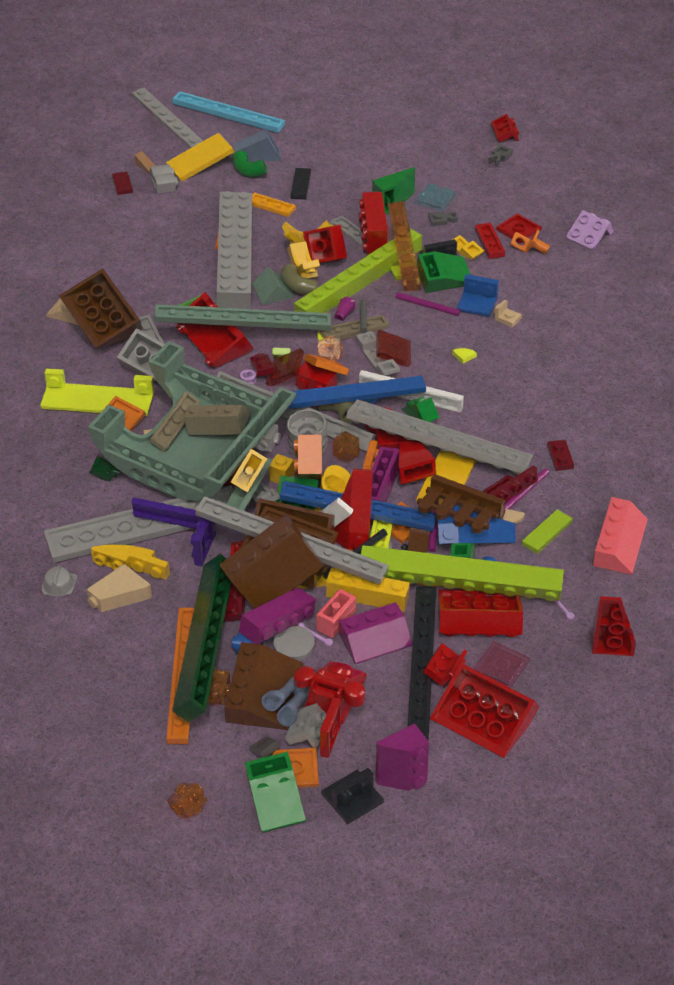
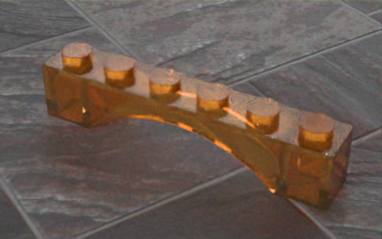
[388,201,421,292]

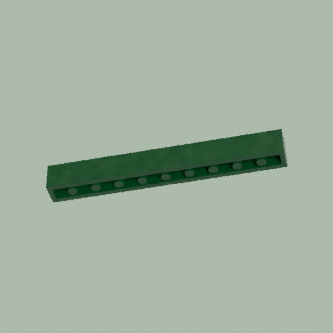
[172,553,231,723]

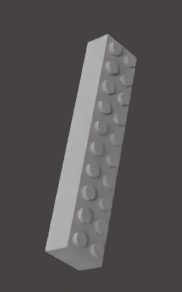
[216,191,252,308]

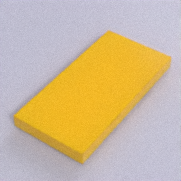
[166,132,234,181]
[416,450,476,505]

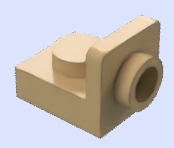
[494,299,522,327]

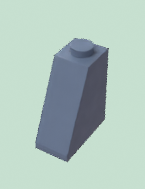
[233,129,282,162]

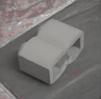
[150,164,178,194]

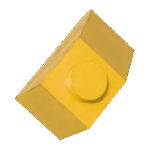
[231,449,267,492]

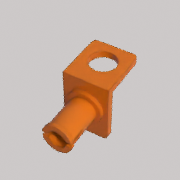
[510,229,550,254]

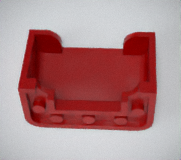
[175,292,254,368]

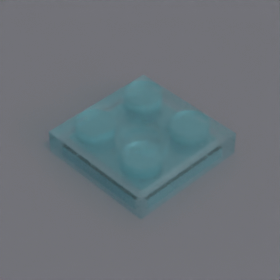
[415,183,457,211]

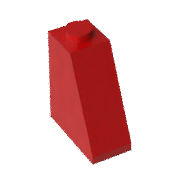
[399,440,436,485]

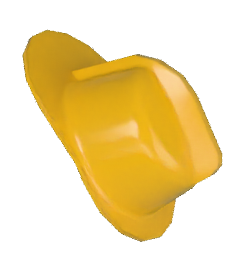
[319,465,350,493]

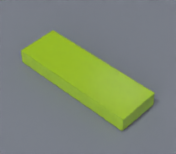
[522,509,573,554]

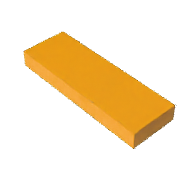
[252,193,296,217]

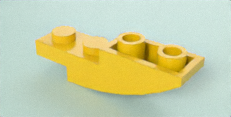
[91,545,170,580]

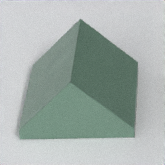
[252,267,295,305]

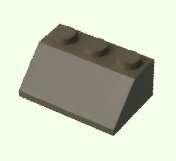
[184,404,251,435]

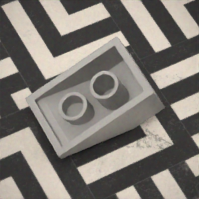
[117,328,165,382]

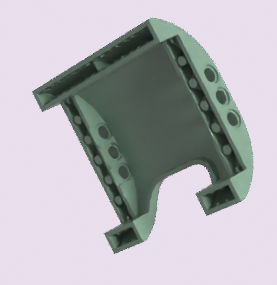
[88,341,297,501]

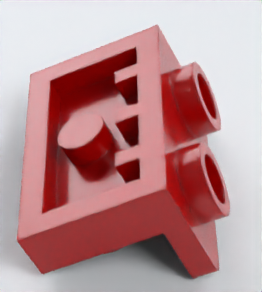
[491,114,520,143]
[423,643,468,687]

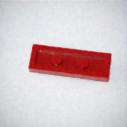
[475,223,505,259]

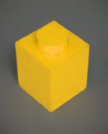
[269,454,295,484]

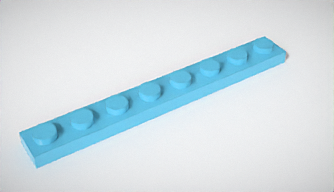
[172,92,285,133]

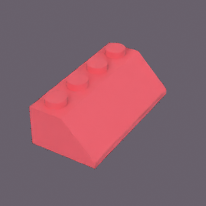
[593,497,648,575]

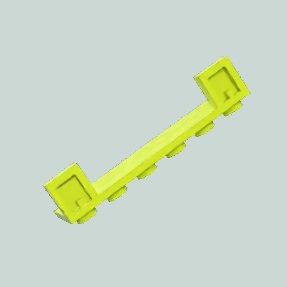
[40,368,154,416]

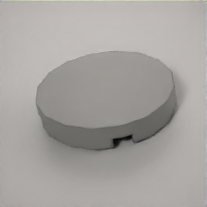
[274,626,315,661]

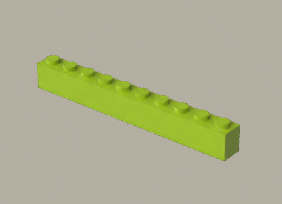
[294,228,422,313]
[361,545,564,601]

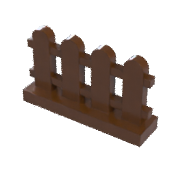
[417,474,505,533]

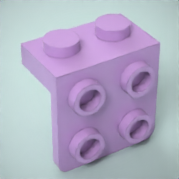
[567,210,614,249]

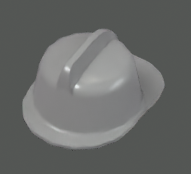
[42,565,77,596]

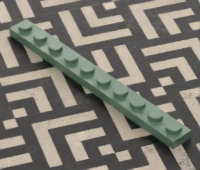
[155,304,331,330]

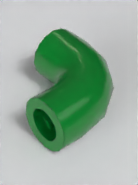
[232,151,268,178]

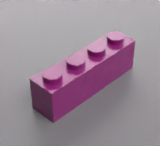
[371,447,399,503]
[239,587,316,644]

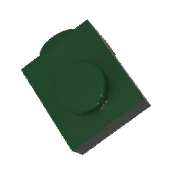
[89,456,120,482]

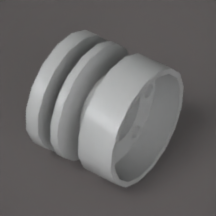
[287,409,328,455]

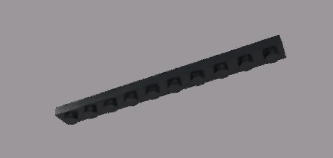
[407,586,437,741]

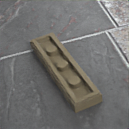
[319,315,390,343]
[149,391,200,452]

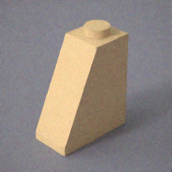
[87,564,152,612]

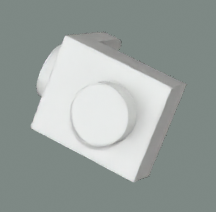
[255,424,281,452]

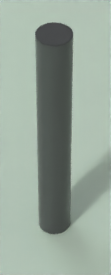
[360,300,367,334]

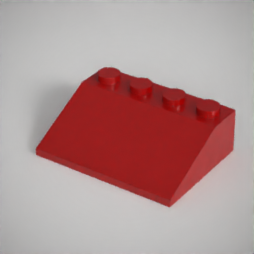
[438,589,523,637]
[430,663,539,758]

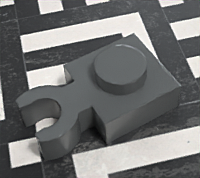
[488,144,513,166]
[428,211,458,226]

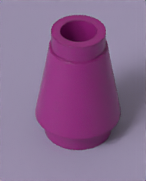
[334,296,355,321]

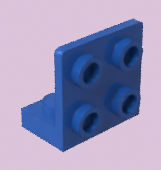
[457,274,499,317]

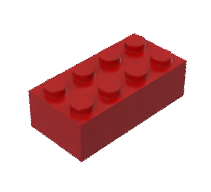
[359,192,388,256]

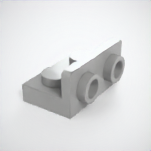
[285,703,326,748]

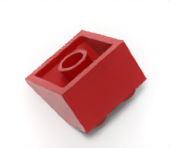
[303,224,347,263]

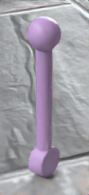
[554,600,574,620]
[297,622,333,646]

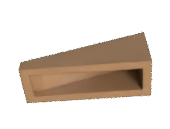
[134,151,155,174]

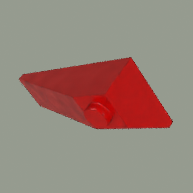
[334,468,373,550]
[591,596,636,656]

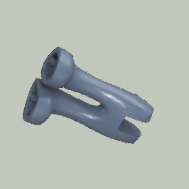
[261,677,310,726]

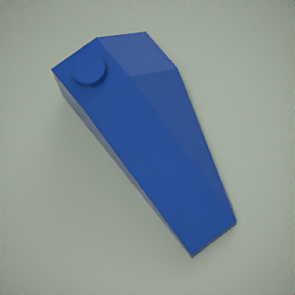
[436,506,516,545]

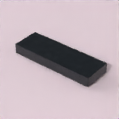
[291,168,311,200]

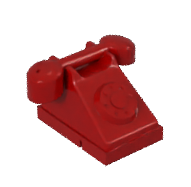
[293,661,367,724]

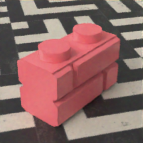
[316,589,356,638]

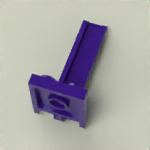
[132,497,216,566]

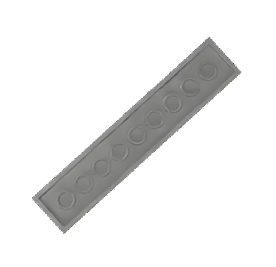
[346,399,533,474]
[44,485,234,563]

